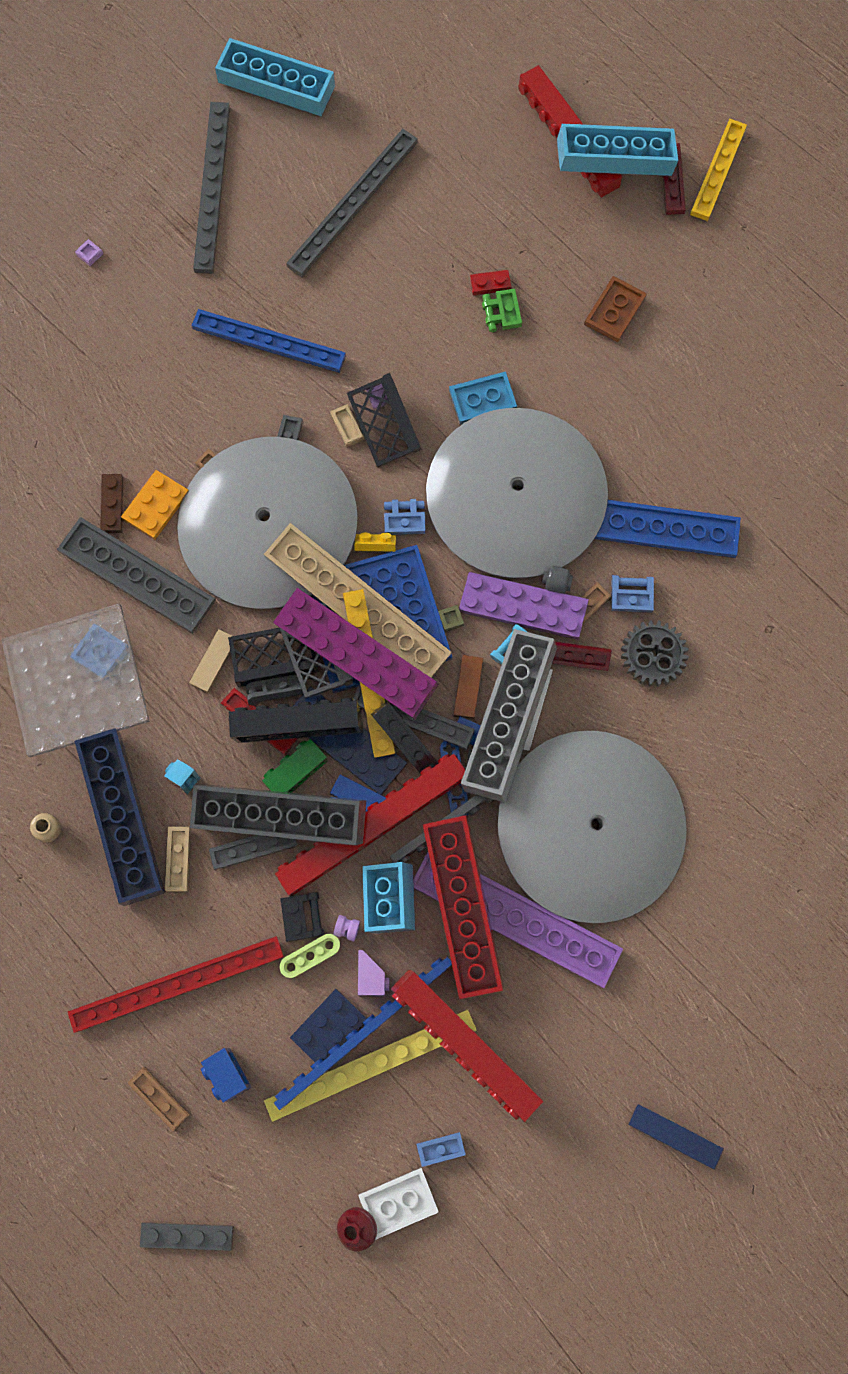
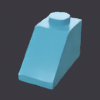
[164,759,200,795]

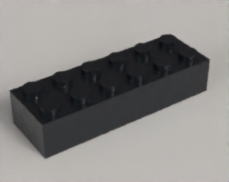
[229,698,363,743]

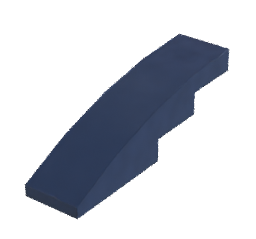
[628,1104,724,1170]

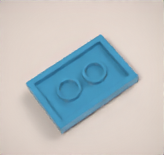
[449,371,517,425]

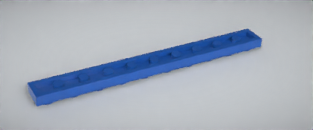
[274,957,452,1110]

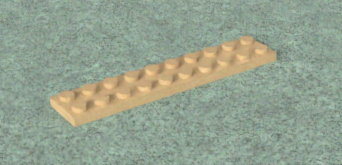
[264,523,452,678]

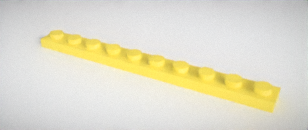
[264,1010,477,1122]

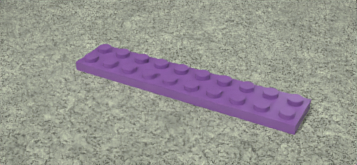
[413,852,623,988]

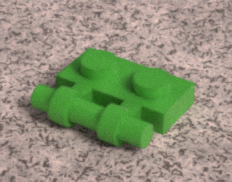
[482,289,522,332]

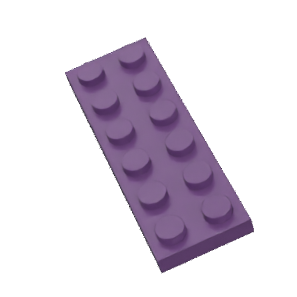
[459,572,589,640]

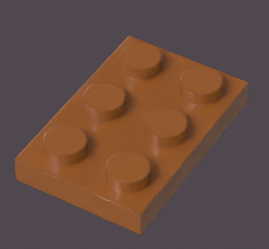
[584,276,647,342]

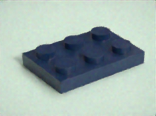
[290,989,367,1062]

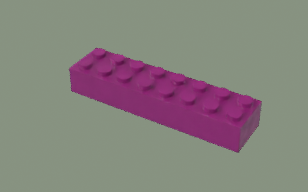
[273,588,439,719]

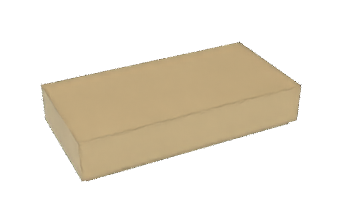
[330,404,365,447]

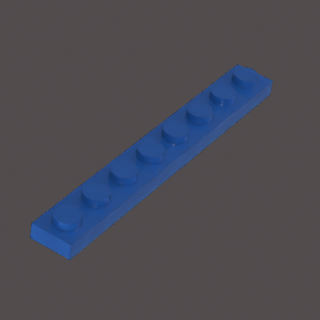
[191,309,346,373]

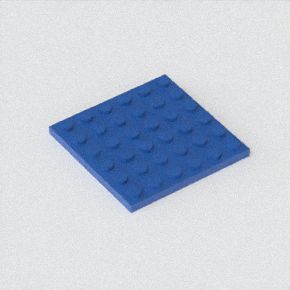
[310,545,452,694]

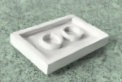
[358,1168,439,1240]

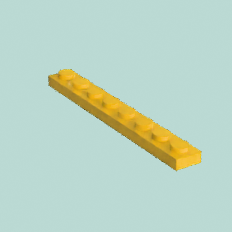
[343,589,395,758]

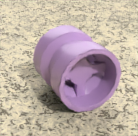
[333,915,360,942]

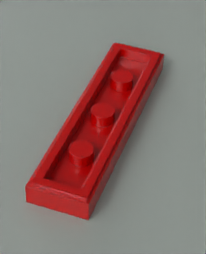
[221,688,298,756]

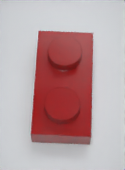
[470,270,511,296]

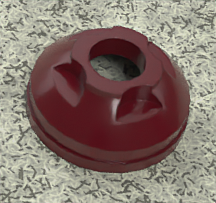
[337,1207,377,1252]

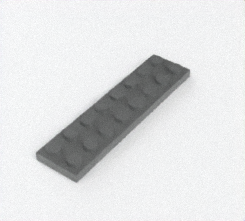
[57,517,216,634]

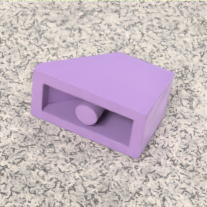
[358,950,390,996]

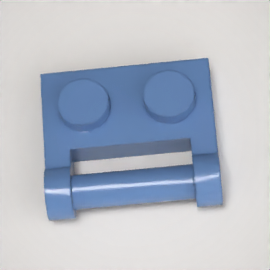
[611,575,654,613]

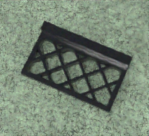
[347,373,422,467]
[228,628,319,688]

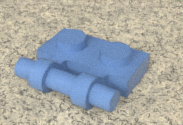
[384,499,425,535]

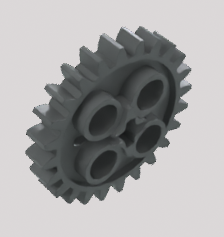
[621,620,689,687]

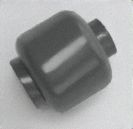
[542,566,573,594]

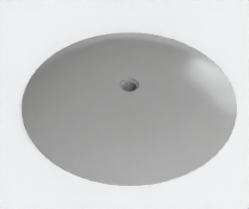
[426,408,608,578]
[177,437,358,609]
[498,731,687,923]

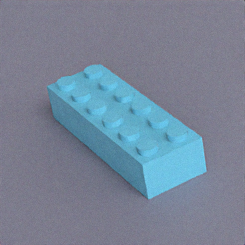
[215,38,335,116]
[557,124,678,176]

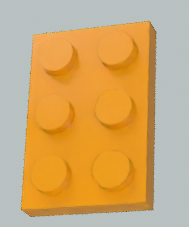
[121,470,189,540]

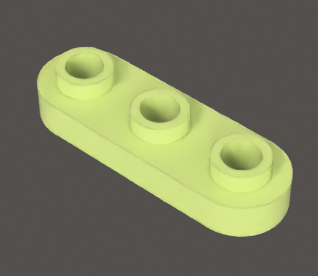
[280,934,340,978]

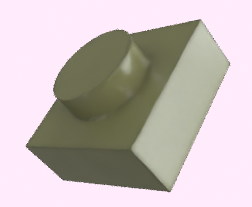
[438,605,464,632]

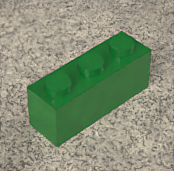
[262,739,328,793]

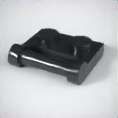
[280,892,325,942]

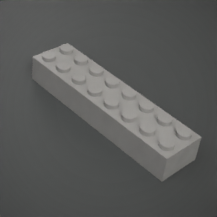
[461,629,557,803]

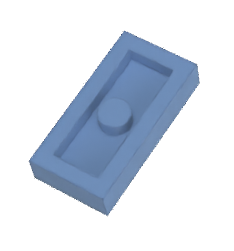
[416,1132,466,1167]

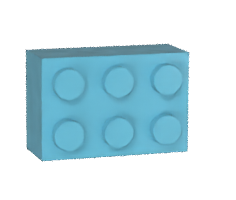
[363,862,415,934]

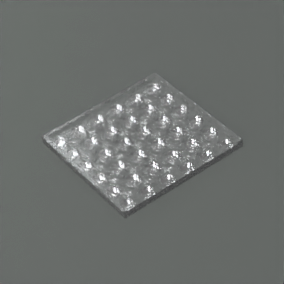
[1,603,150,758]

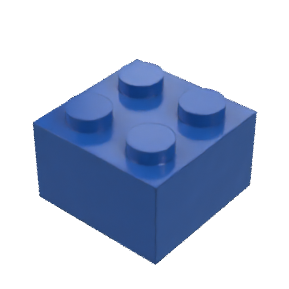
[200,1048,252,1103]

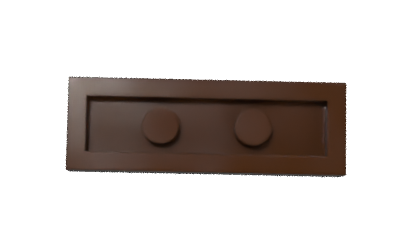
[100,474,123,533]

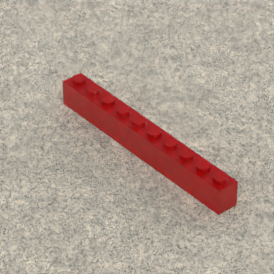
[275,754,465,897]

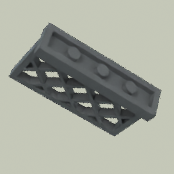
[279,603,353,699]

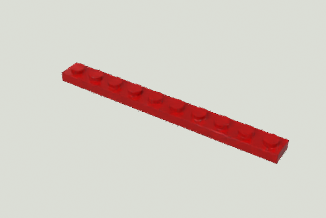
[68,936,284,1033]

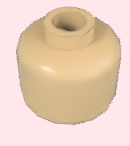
[30,813,61,842]

